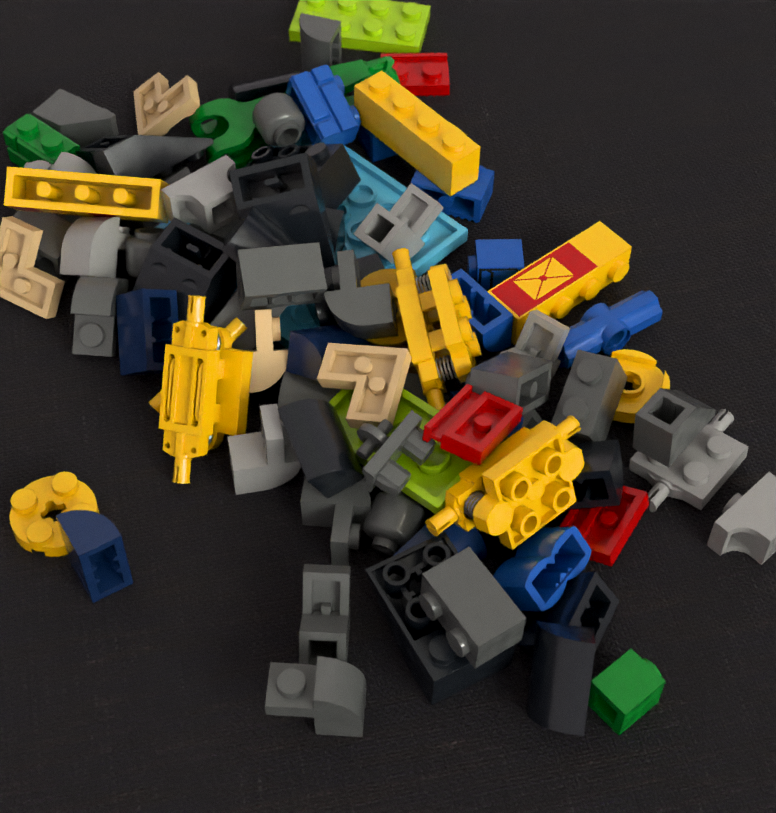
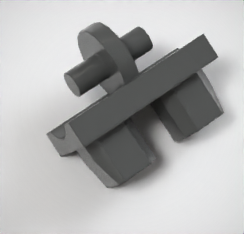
[356,410,436,497]

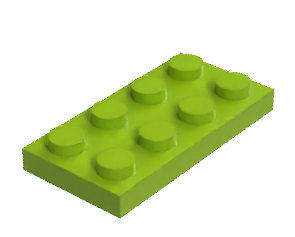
[289,0,431,53]
[329,388,473,514]

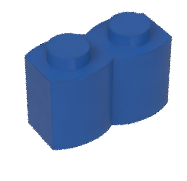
[493,526,592,611]

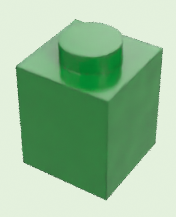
[588,648,666,735]

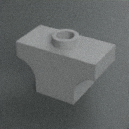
[161,155,239,234]
[707,472,776,565]

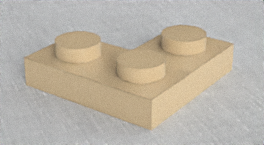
[133,72,200,136]
[0,216,65,319]
[317,343,412,428]

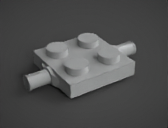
[629,409,748,512]

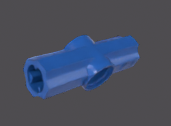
[557,290,663,369]

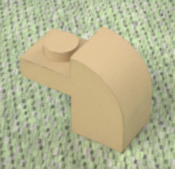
[247,309,289,393]

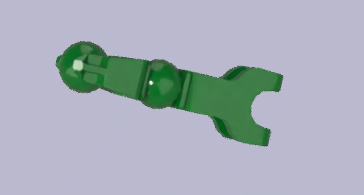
[189,56,400,169]

